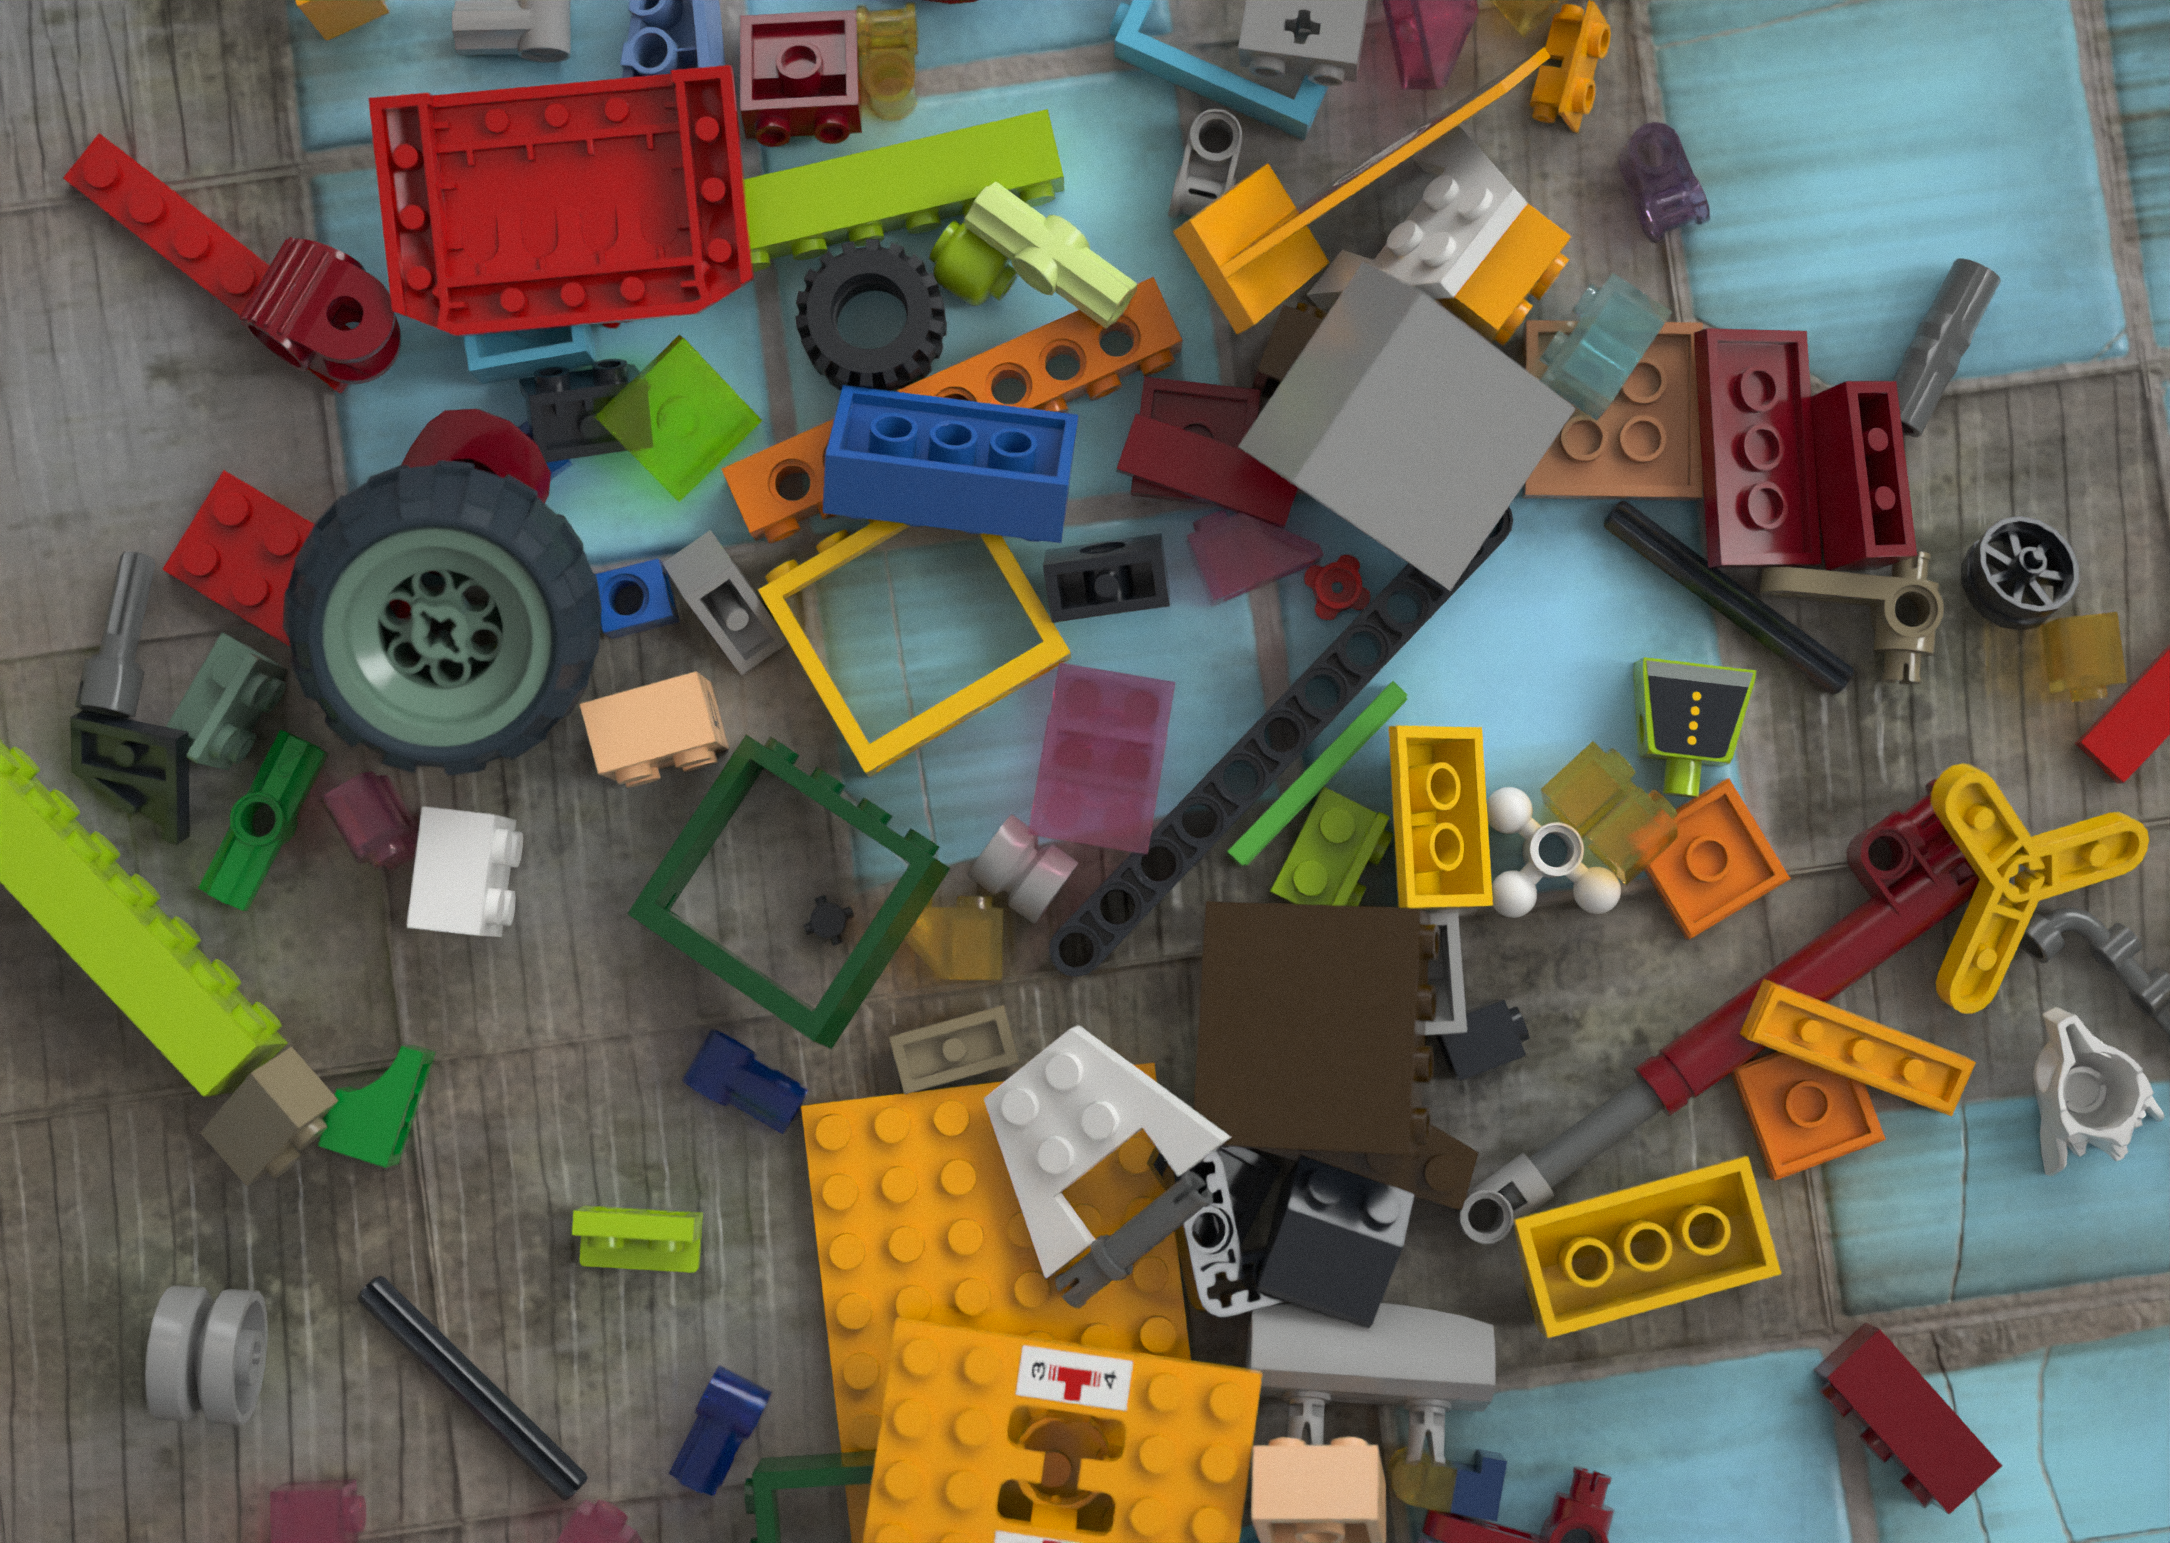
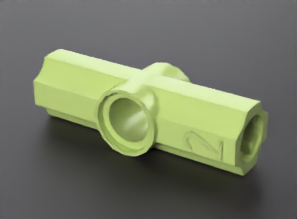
[964,181,1138,329]

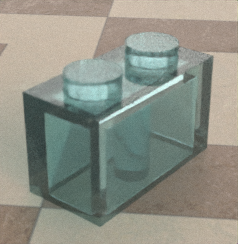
[1539,272,1672,420]

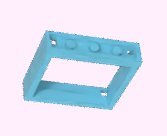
[1109,0,1329,140]

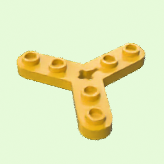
[1931,763,2149,1014]

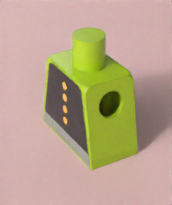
[1633,657,1756,798]

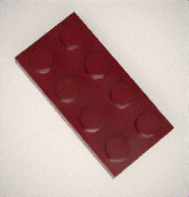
[1694,328,1822,568]

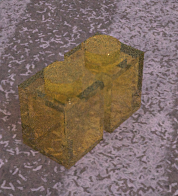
[1541,741,1678,886]

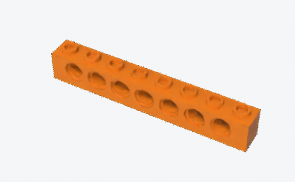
[721,277,1183,544]

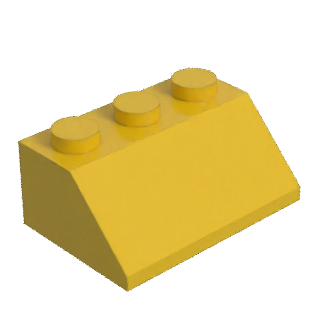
[1388,725,1493,910]

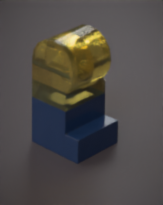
[1387,1446,1507,1521]

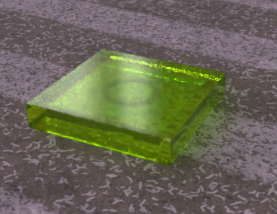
[595,334,763,502]

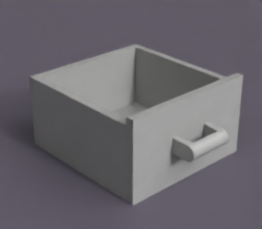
[1238,261,1576,591]

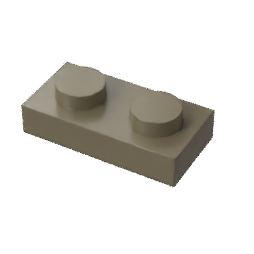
[889,1005,1020,1095]

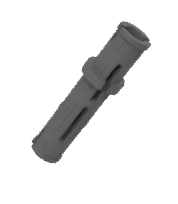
[1055,1171,1213,1308]

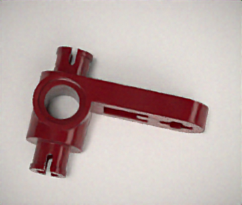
[1422,1466,1615,1543]

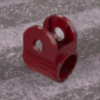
[238,237,401,384]

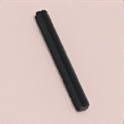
[1603,501,1854,695]
[357,1276,588,1501]

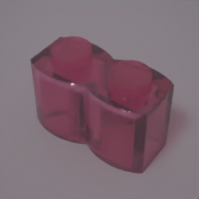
[320,771,419,870]

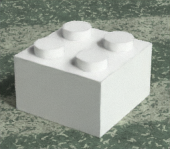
[407,806,523,937]

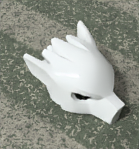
[2033,1007,2165,1176]

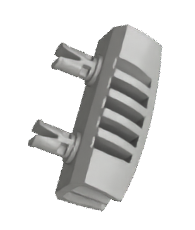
[1245,1303,1495,1467]

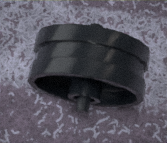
[1961,516,2079,631]

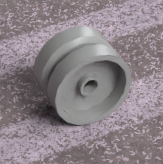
[145,1285,268,1425]

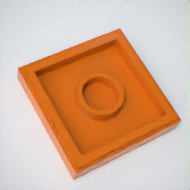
[1625,778,1790,940]
[1731,1050,1886,1181]

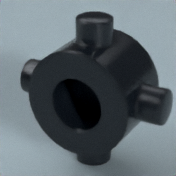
[803,895,854,946]

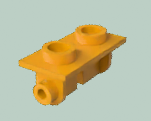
[1529,0,1611,133]

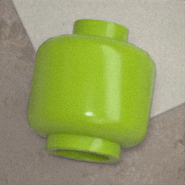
[929,220,1018,306]

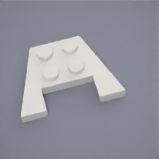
[1307,125,1527,309]
[983,1025,1231,1279]

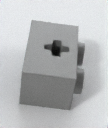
[1238,0,1368,86]

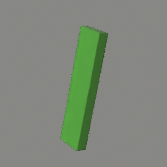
[1225,681,1408,868]

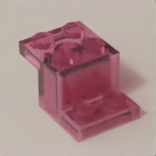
[1028,662,1176,855]

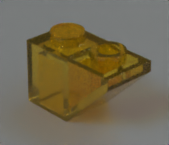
[904,896,1005,980]

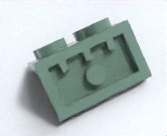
[166,633,288,771]

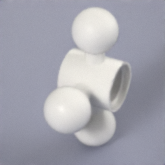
[1487,787,1621,918]

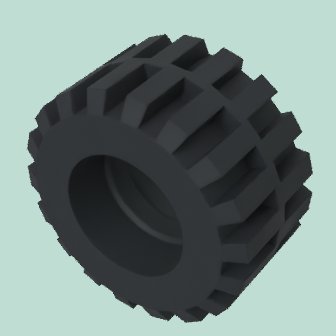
[795,239,947,391]

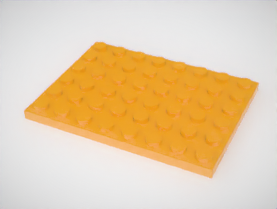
[801,1062,1191,1543]

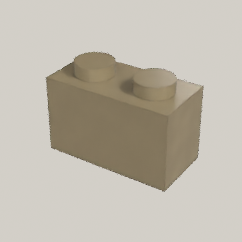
[200,1046,339,1186]

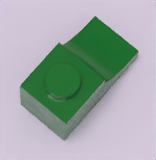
[318,1044,436,1168]

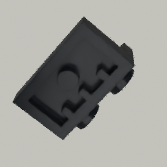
[519,359,652,462]

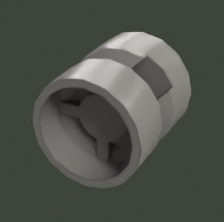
[967,814,1079,925]

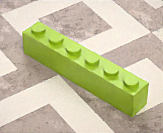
[744,109,1064,272]

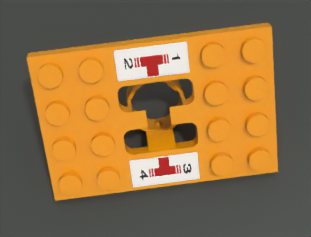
[863,1318,1262,1543]

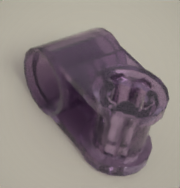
[1618,122,1710,244]

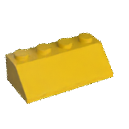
[1513,1156,1782,1338]

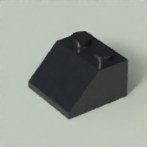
[1255,1155,1414,1328]

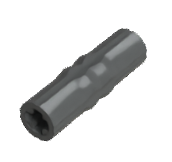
[1893,258,2001,437]

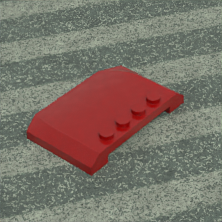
[368,65,754,337]

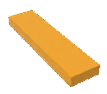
[1740,979,1976,1116]

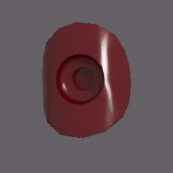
[400,409,551,577]

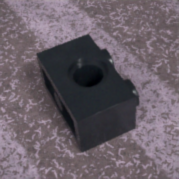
[1043,533,1170,623]

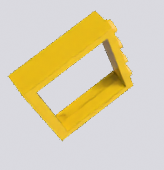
[758,519,1071,777]

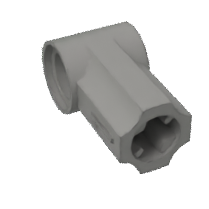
[452,0,571,63]

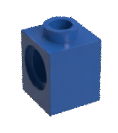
[595,558,680,639]

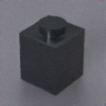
[1436,999,1530,1081]

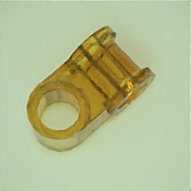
[856,2,919,121]

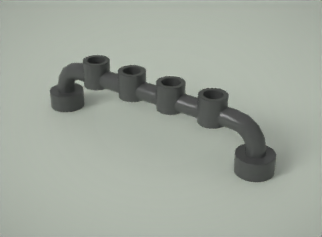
[2019,907,2170,1042]

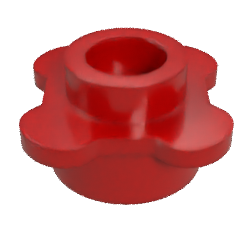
[1304,554,1371,621]

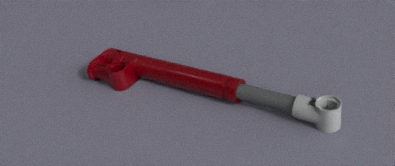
[1453,779,1980,1244]

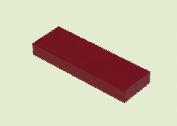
[1116,413,1298,529]

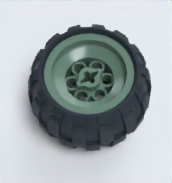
[283,460,602,776]

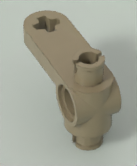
[1759,551,1944,684]

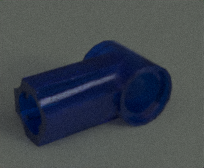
[681,1028,810,1134]
[668,1365,772,1497]

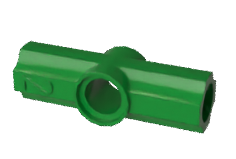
[198,729,330,911]

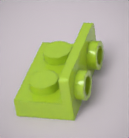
[1270,786,1393,906]
[572,1205,703,1273]

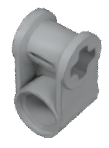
[1168,109,1242,219]

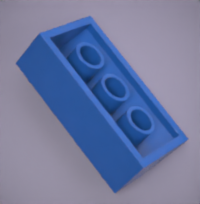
[823,385,1078,543]

